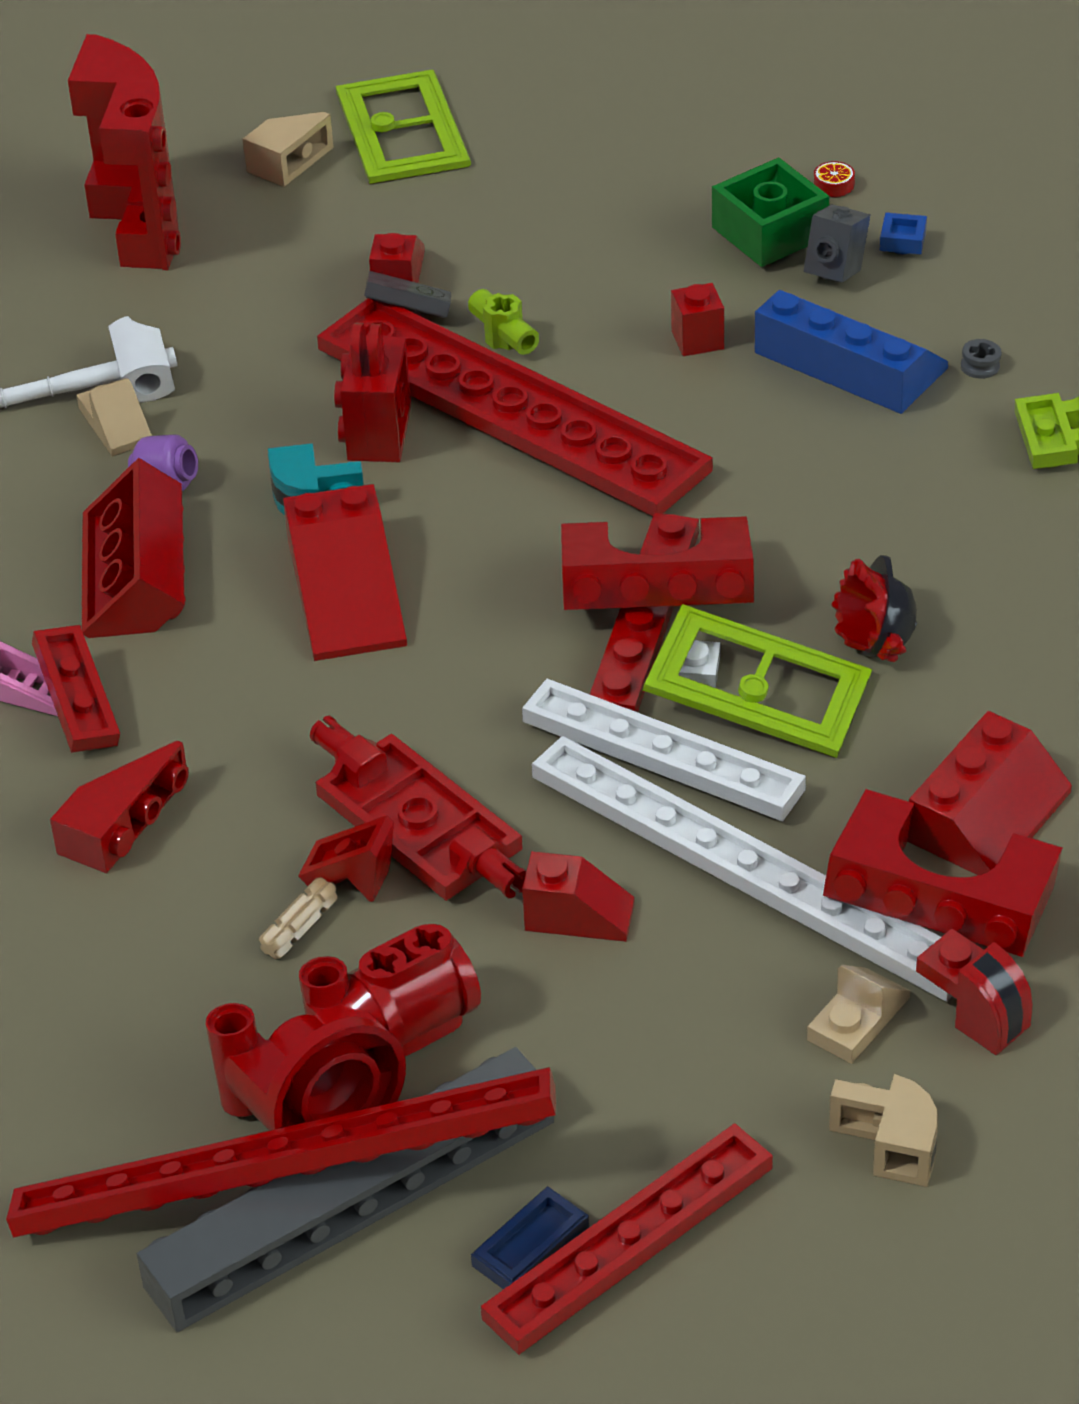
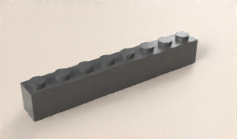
[136,1047,554,1333]

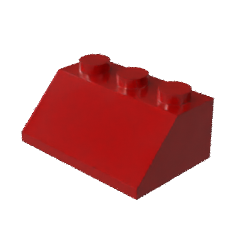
[907,710,1072,875]

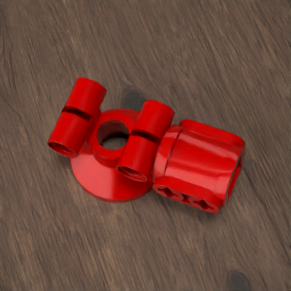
[205,924,481,1131]

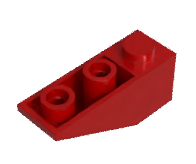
[50,740,189,874]

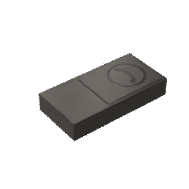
[364,271,451,318]

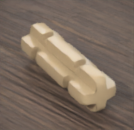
[259,877,337,959]

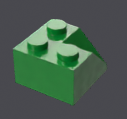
[712,157,830,267]

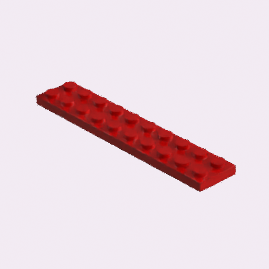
[317,298,713,516]

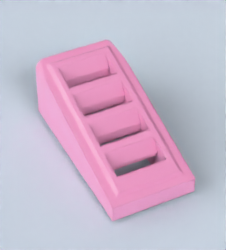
[0,641,58,716]

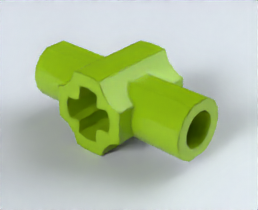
[468,289,539,355]

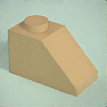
[243,112,334,187]

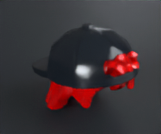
[831,555,917,662]

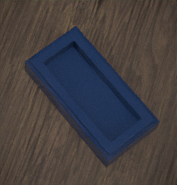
[471,1186,589,1289]

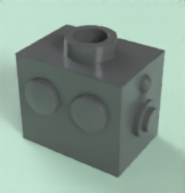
[803,204,871,282]

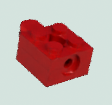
[334,323,411,463]

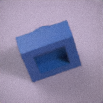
[880,212,927,254]

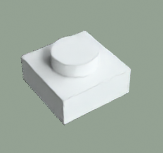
[679,640,721,688]

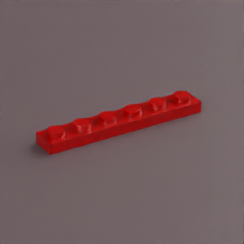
[590,512,699,712]
[481,1123,773,1355]

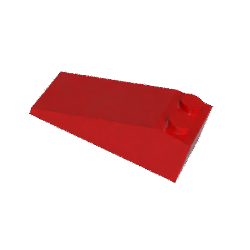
[283,484,407,661]

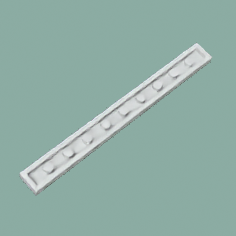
[532,736,952,1002]

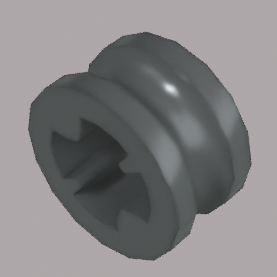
[961,339,1002,379]

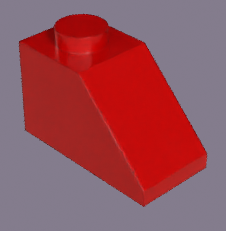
[369,233,425,283]
[522,851,635,942]

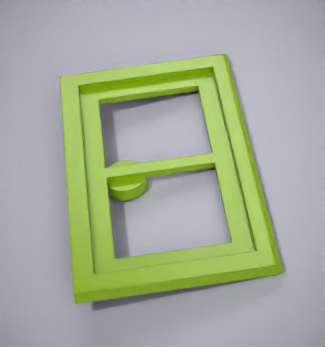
[336,69,471,184]
[643,604,873,758]

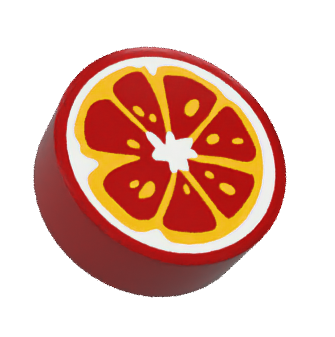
[814,161,855,197]

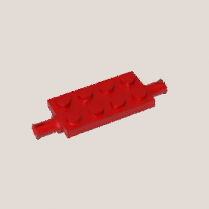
[310,715,526,901]

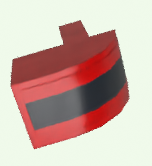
[916,929,1033,1055]

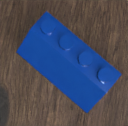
[755,290,948,414]

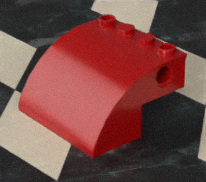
[67,34,181,271]

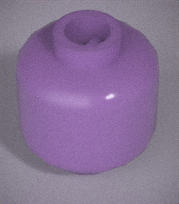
[128,434,198,491]

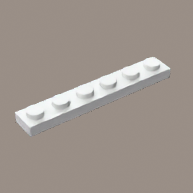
[522,679,806,822]

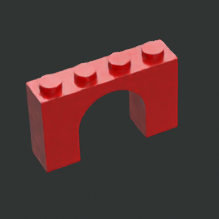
[561,516,754,610]
[823,789,1063,957]

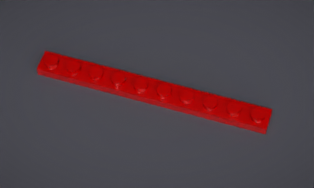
[6,1067,556,1238]

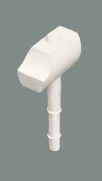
[0,316,178,408]

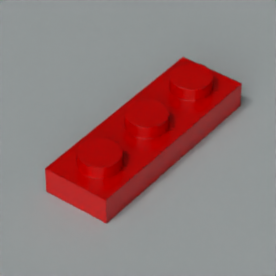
[32,625,120,753]

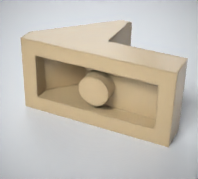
[77,378,152,456]
[807,965,910,1064]

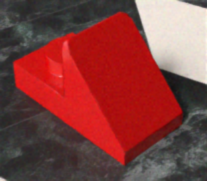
[298,815,394,902]

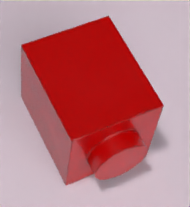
[671,283,724,357]

